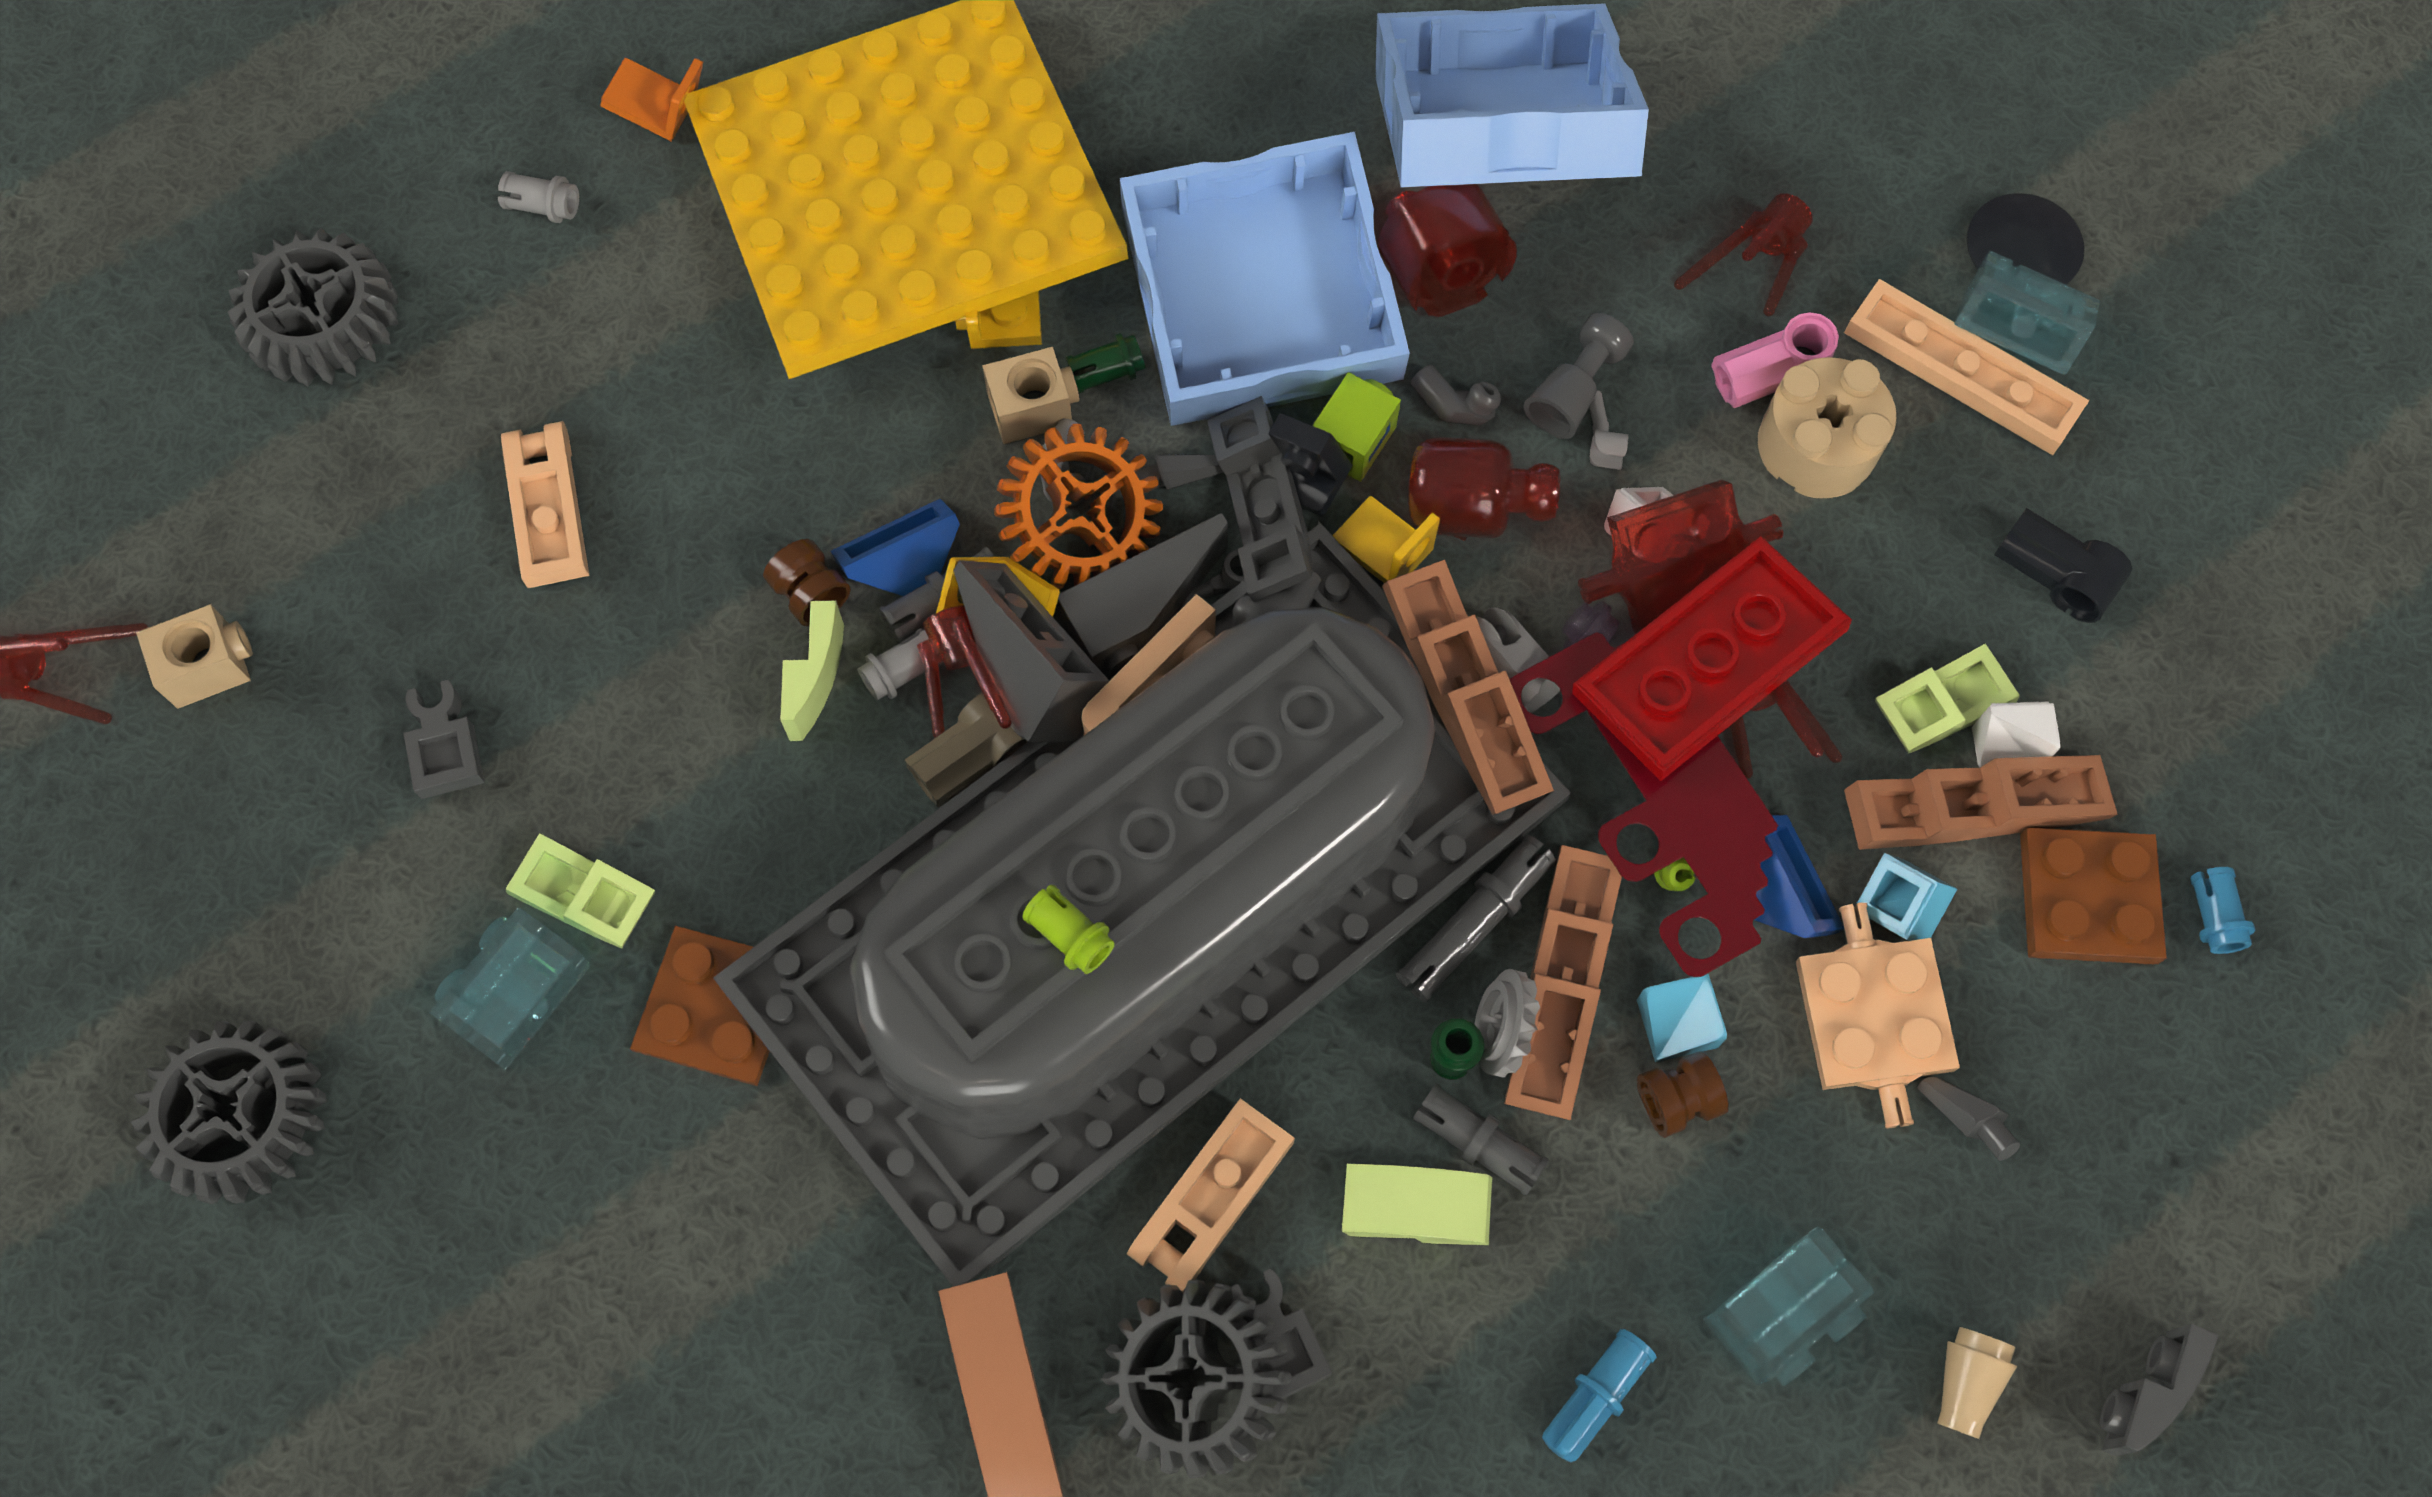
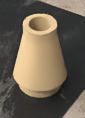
[1937,1327,2017,1439]

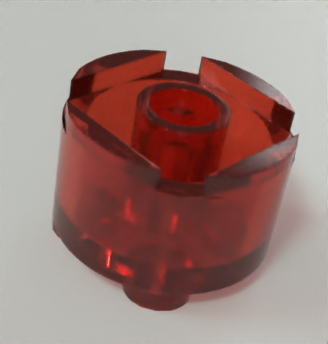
[1378,184,1517,317]

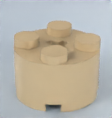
[1758,357,1896,498]

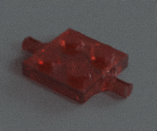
[1578,479,1784,634]

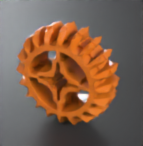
[994,424,1163,590]

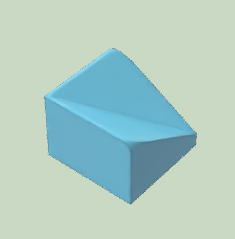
[1857,853,1957,941]
[1637,974,1727,1062]

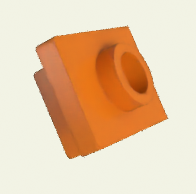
[600,58,703,142]

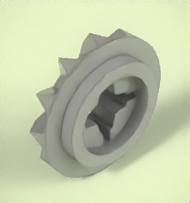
[1475,969,1540,1078]

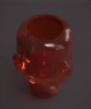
[1408,437,1561,541]

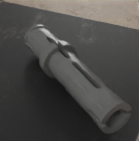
[1395,835,1557,1003]

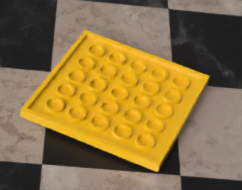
[684,0,1129,379]

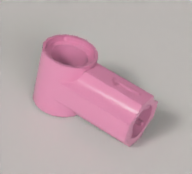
[1711,312,1839,408]

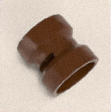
[763,538,851,627]
[1637,1051,1729,1138]

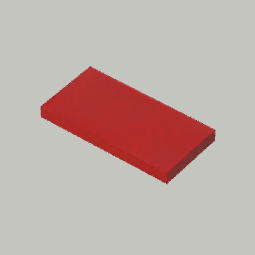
[1572,536,1852,781]

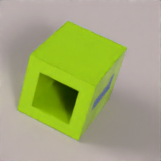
[1313,372,1401,482]

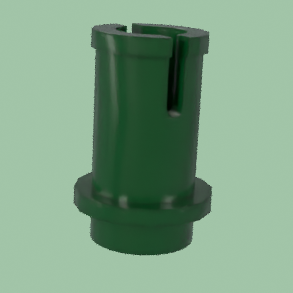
[1065,333,1146,394]
[1430,1019,1484,1080]

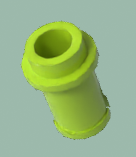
[1022,885,1115,974]

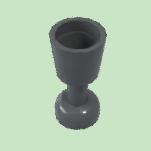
[1523,313,1634,439]

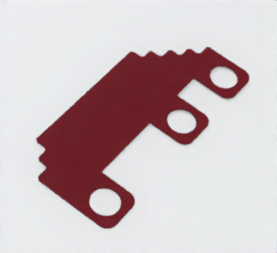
[1509,632,1778,977]

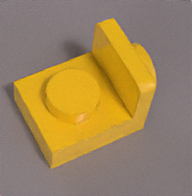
[955,291,1042,349]

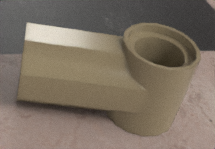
[905,689,1028,808]

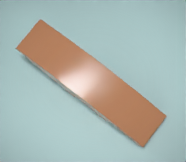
[1382,560,1554,815]
[1844,755,2118,850]
[1504,845,1622,1120]
[938,1272,1064,1497]

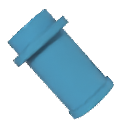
[2190,867,2255,954]

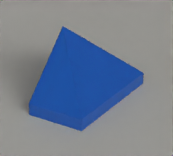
[830,499,960,596]
[1754,815,1844,938]

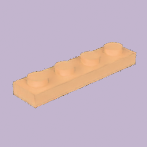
[1844,279,2089,455]

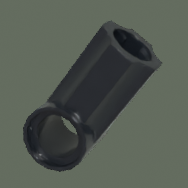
[1994,508,2133,623]

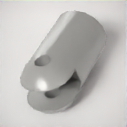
[1476,607,1560,714]

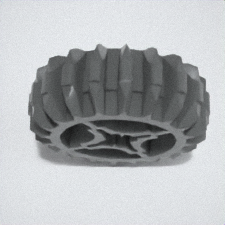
[228,228,399,387]
[130,1020,328,1204]
[1101,1280,1293,1478]

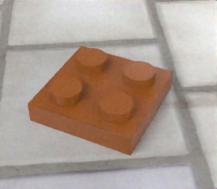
[2020,828,2167,965]
[630,926,770,1086]

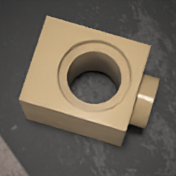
[982,346,1079,444]
[136,604,253,709]

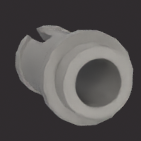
[498,171,579,223]
[857,628,943,700]

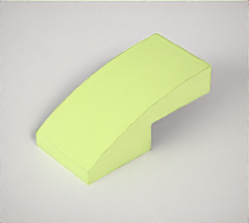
[780,601,844,741]
[1875,643,2020,754]
[506,833,655,948]
[1342,1164,1492,1245]

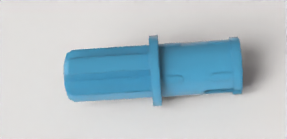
[1542,1329,1657,1463]

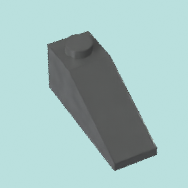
[1057,513,1228,676]
[954,560,1109,743]

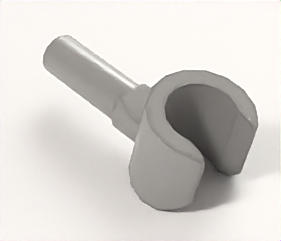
[1589,390,1628,470]

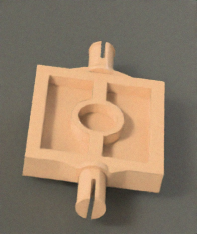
[1796,903,1960,1129]

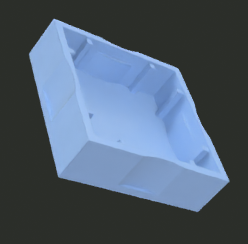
[1376,3,1649,187]
[1120,132,1410,426]

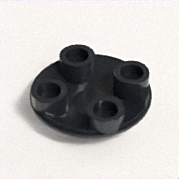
[1967,193,2085,296]

